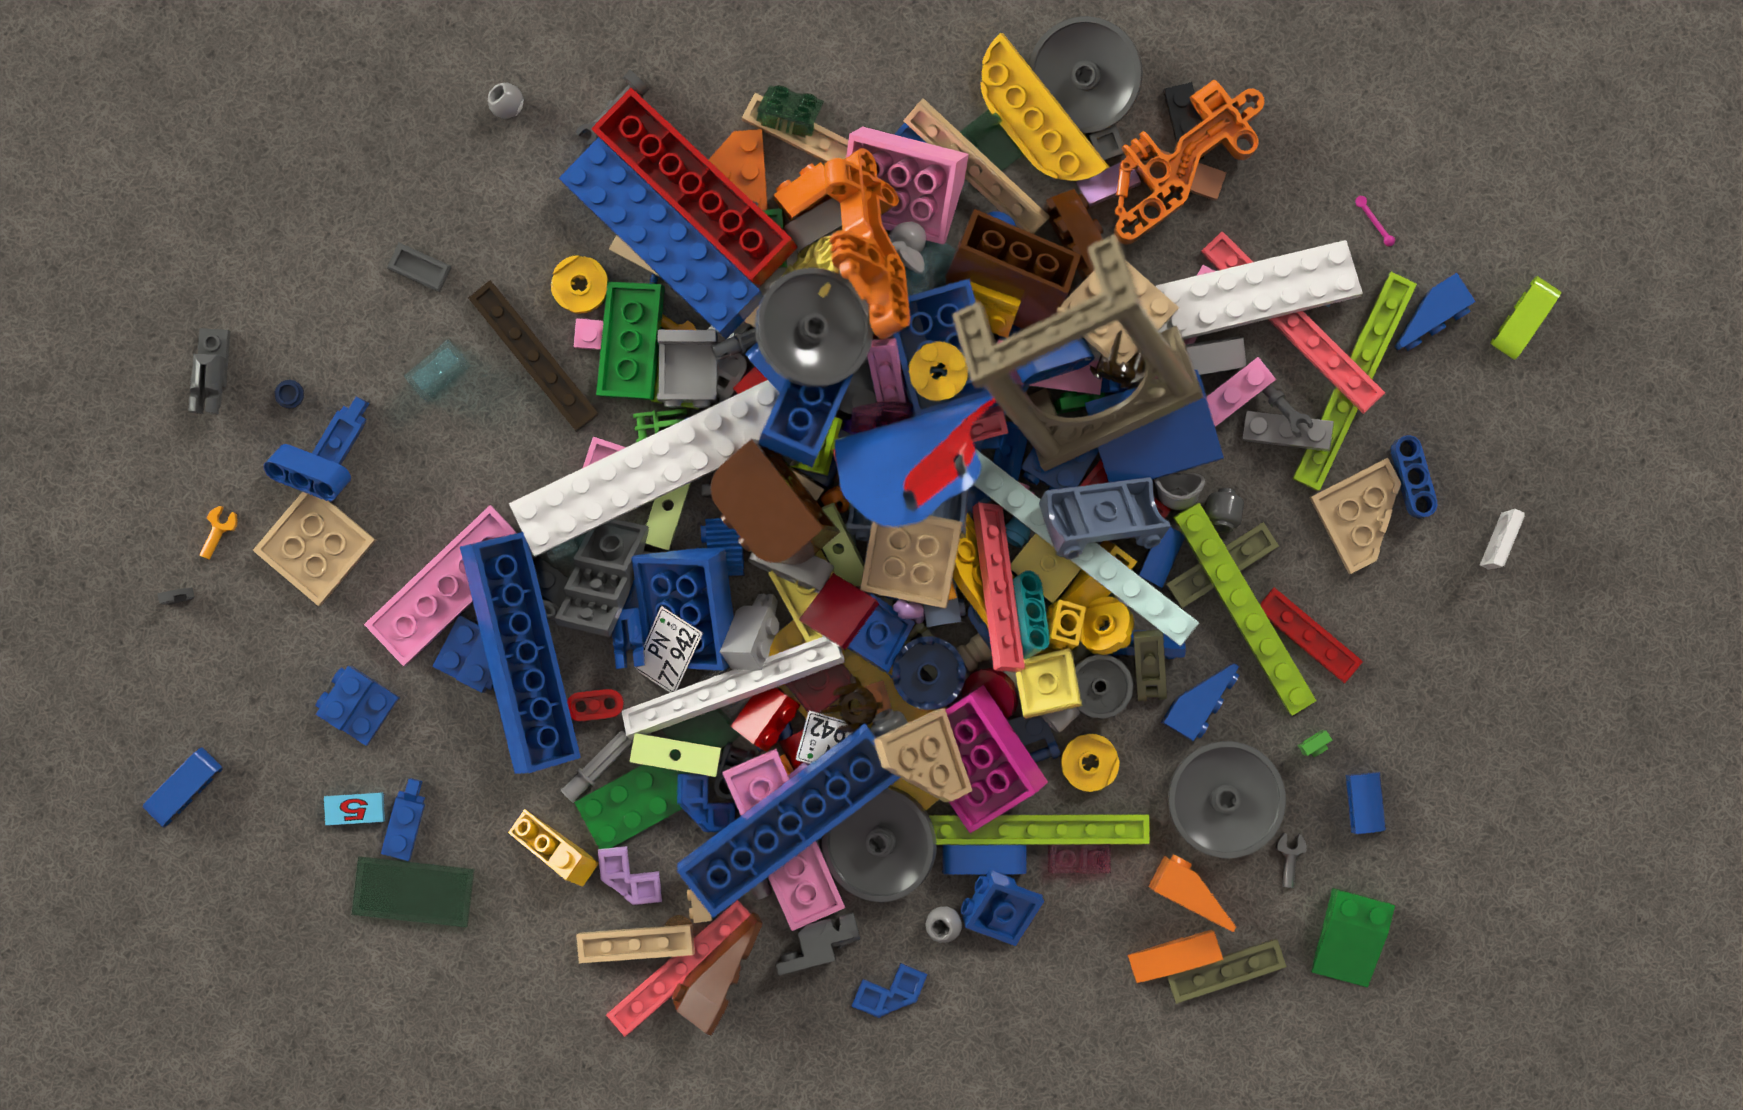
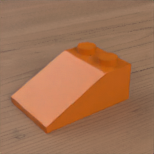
[1148,854,1236,932]

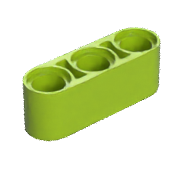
[1490,276,1561,360]

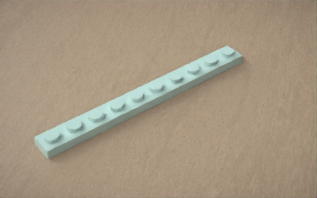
[954,449,1199,646]

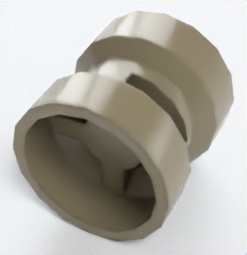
[956,633,992,673]

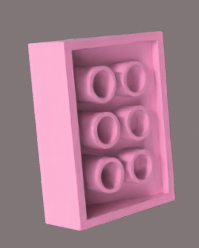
[846,127,969,245]

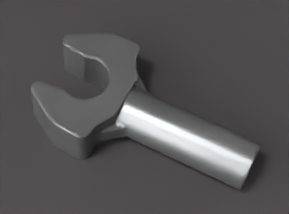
[1276,833,1307,888]

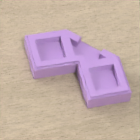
[598,846,662,905]

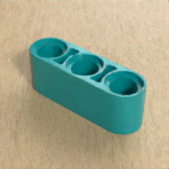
[1013,570,1050,659]

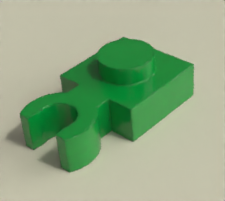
[1054,391,1105,414]

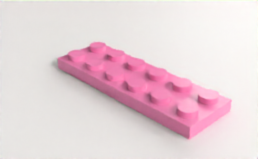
[364,505,517,666]
[723,749,845,931]

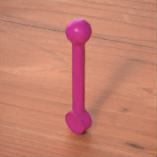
[1355,196,1395,246]

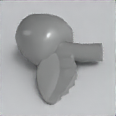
[889,221,927,274]

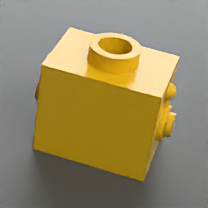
[1046,599,1086,651]

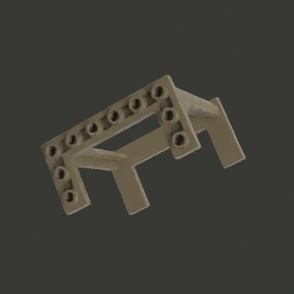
[952,234,1204,471]

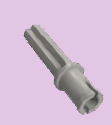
[561,731,633,803]

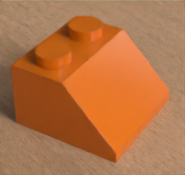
[774,162,832,222]

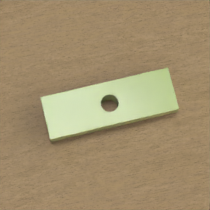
[646,483,691,551]
[821,503,865,587]
[630,733,721,777]

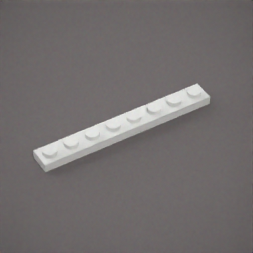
[622,637,845,740]

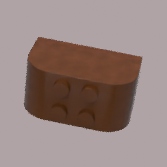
[945,209,1081,329]
[711,438,840,565]

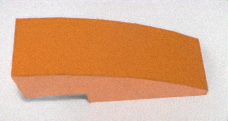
[1128,929,1223,983]

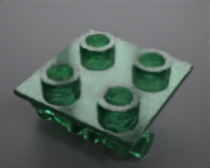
[756,85,824,138]
[960,109,1023,171]

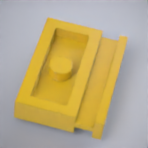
[970,282,1021,338]

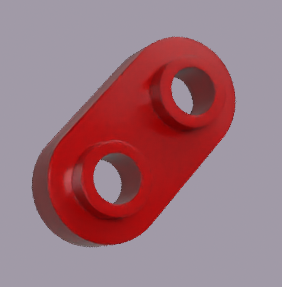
[567,689,624,721]

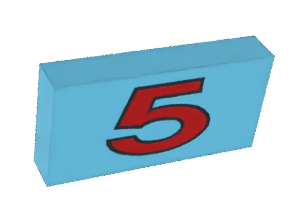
[324,792,385,825]

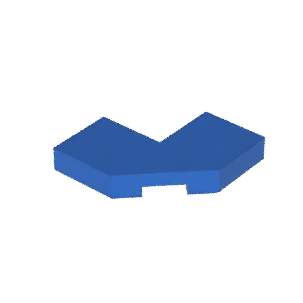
[677,774,735,832]
[852,963,927,1018]

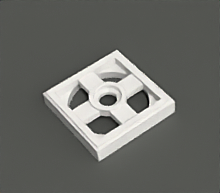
[1480,509,1525,569]

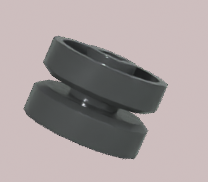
[1075,654,1133,719]

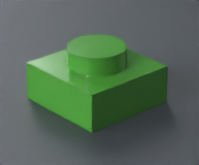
[1297,730,1332,757]

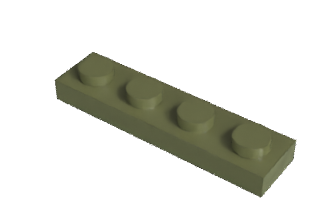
[1165,522,1279,608]
[1166,938,1287,1004]

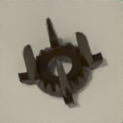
[1090,330,1145,388]
[820,676,883,733]

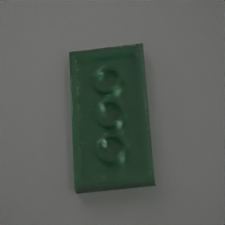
[351,856,475,927]

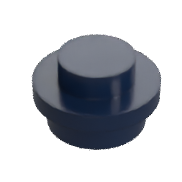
[275,380,304,409]

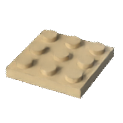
[1057,262,1179,365]
[253,492,377,606]
[860,515,963,609]

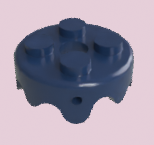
[892,636,966,710]

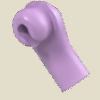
[893,599,925,624]

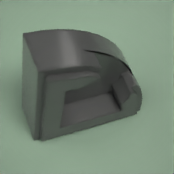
[157,587,194,605]

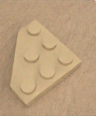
[1309,458,1401,574]
[873,708,972,802]

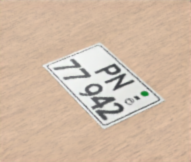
[635,606,703,693]
[796,711,870,764]

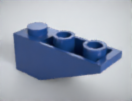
[1394,273,1476,351]
[1161,664,1239,741]

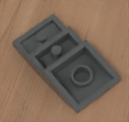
[555,519,649,637]

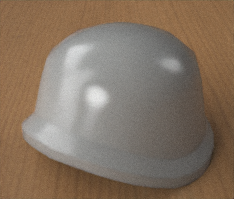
[1154,473,1205,510]

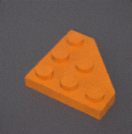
[709,129,768,210]

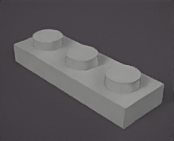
[1243,411,1334,452]

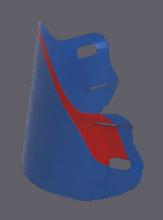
[835,384,1029,527]

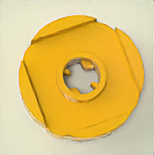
[551,256,609,314]
[909,342,968,401]
[1080,597,1134,655]
[1061,733,1120,792]

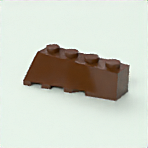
[1043,189,1104,281]

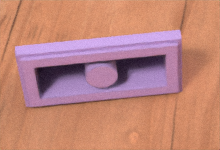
[1076,162,1141,207]

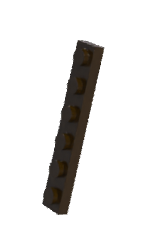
[468,280,599,432]

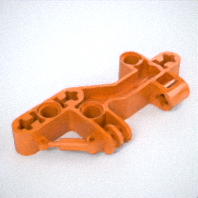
[1114,80,1264,245]
[824,148,910,340]

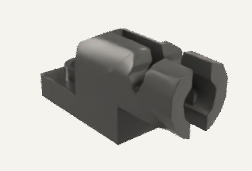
[188,328,230,415]
[776,912,860,975]

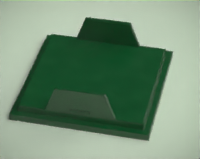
[662,708,741,754]

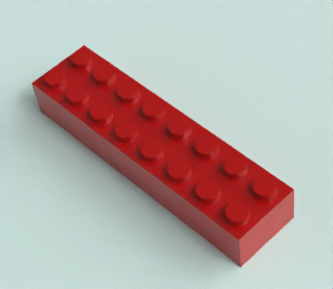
[591,88,798,288]

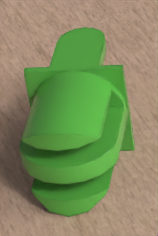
[633,408,687,443]

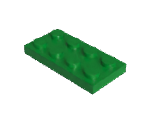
[596,282,665,400]
[574,749,691,849]

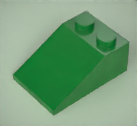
[1311,888,1395,987]

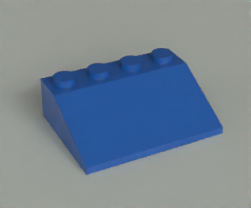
[893,279,991,416]
[1085,369,1224,483]
[631,548,734,671]

